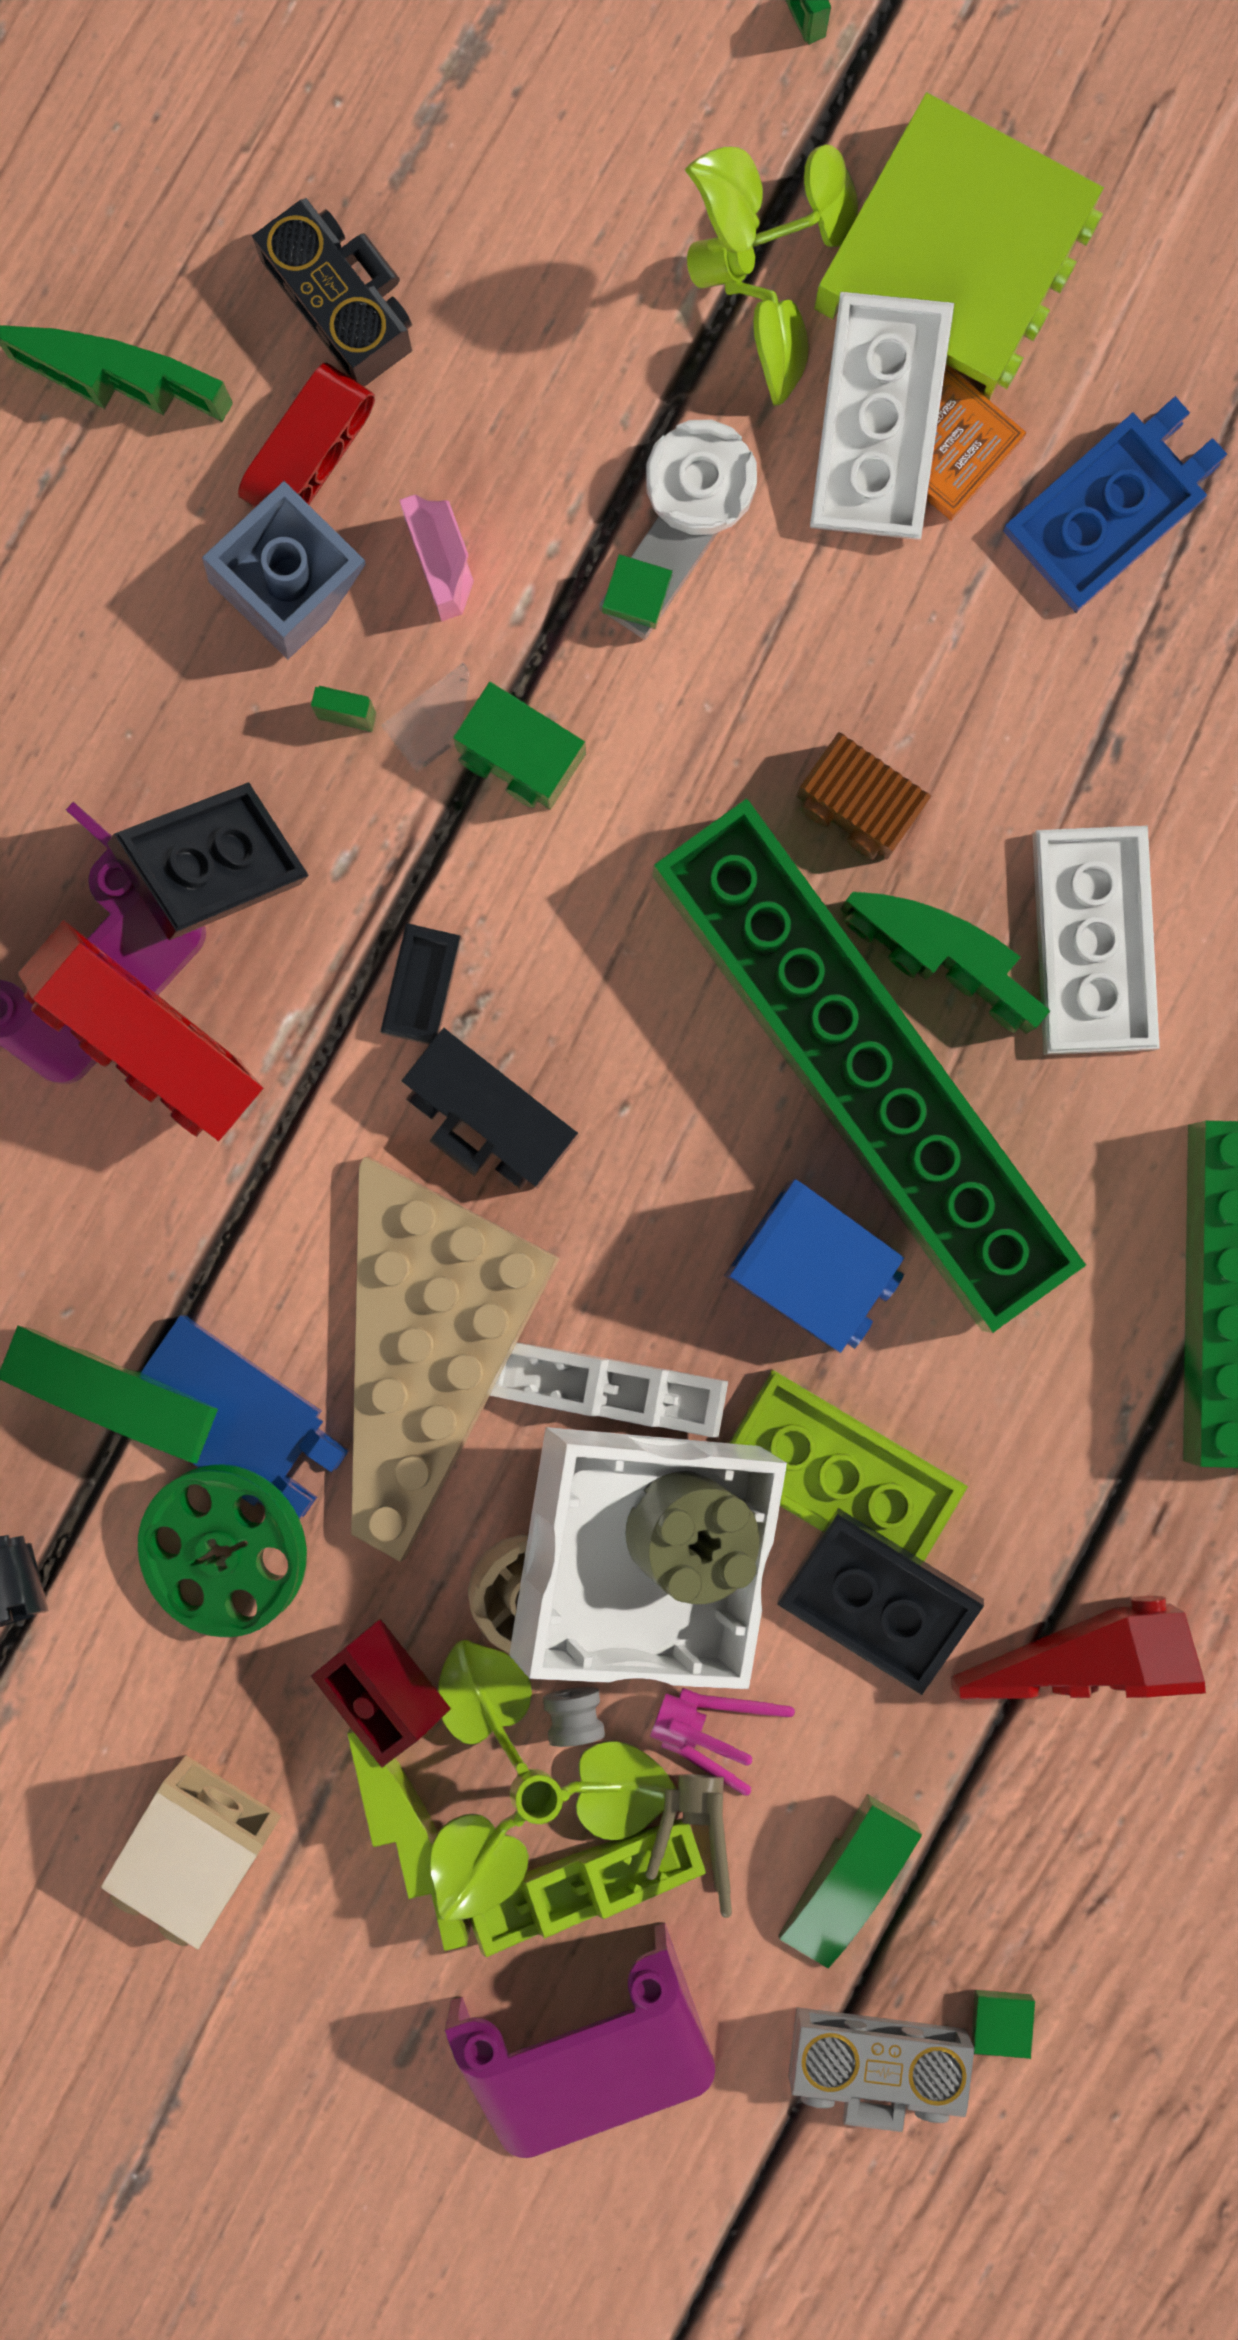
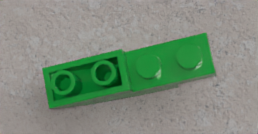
[840,891,1051,1034]

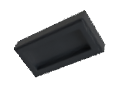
[380,923,462,1045]

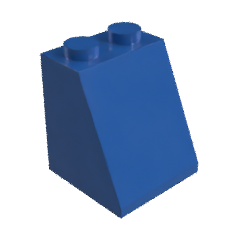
[724,1179,905,1353]

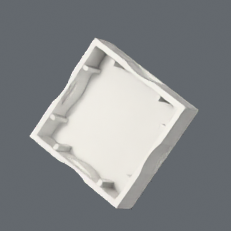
[509,1427,787,1689]

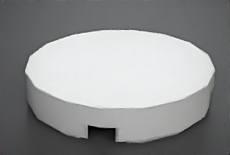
[646,419,757,535]

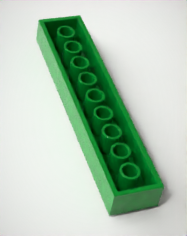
[653,798,1086,1333]

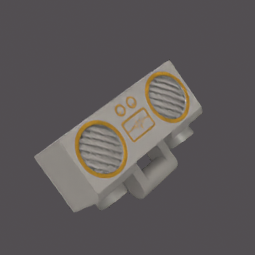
[788,2007,974,2132]

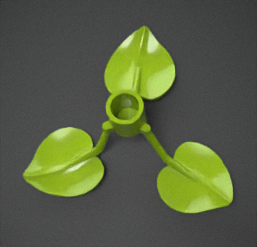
[685,144,858,406]
[430,1640,676,1921]

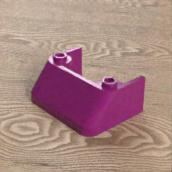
[0,802,206,1084]

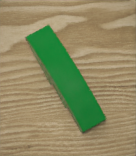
[0,325,233,422]
[0,1325,218,1464]

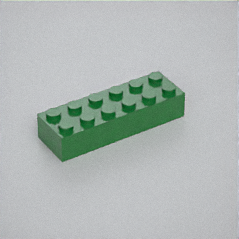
[1183,1120,1238,1468]

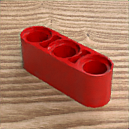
[238,362,375,507]

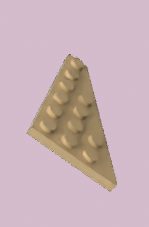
[351,1157,560,1562]

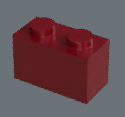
[310,1619,451,1768]

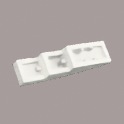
[490,1342,728,1438]

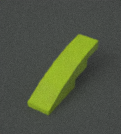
[347,1728,471,1951]
[469,1818,706,1958]

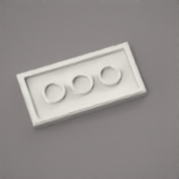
[810,292,954,540]
[1032,825,1160,1055]

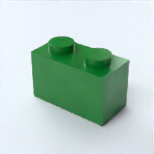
[453,681,586,810]

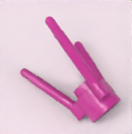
[650,1688,795,1796]

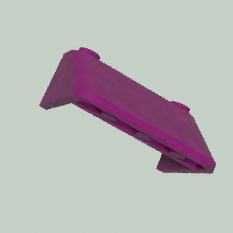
[444,1922,715,2158]

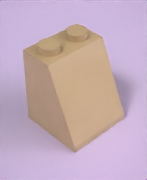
[100,1755,281,1950]

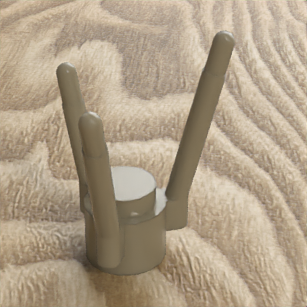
[646,1774,732,1918]

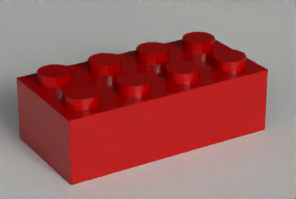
[18,920,264,1142]

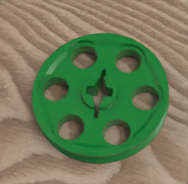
[138,1464,307,1638]

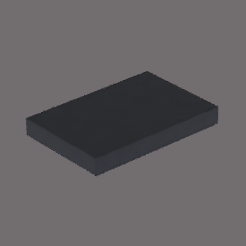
[107,782,309,941]
[777,1508,984,1695]

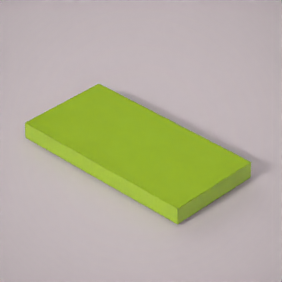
[728,1369,968,1561]

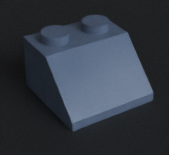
[202,481,366,660]

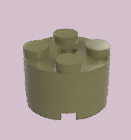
[625,1471,760,1604]

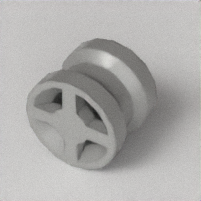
[543,1687,605,1747]

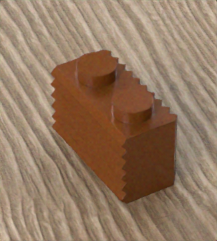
[796,732,931,860]

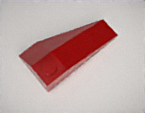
[951,1596,1206,1699]

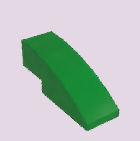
[779,1794,922,1969]

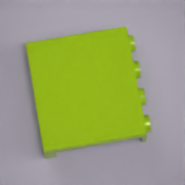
[814,92,1104,400]

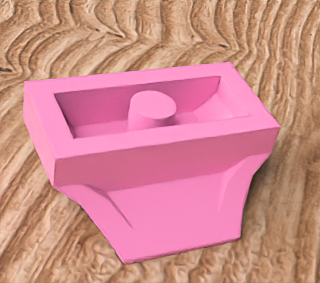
[399,494,474,622]

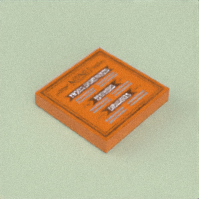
[927,364,1027,521]

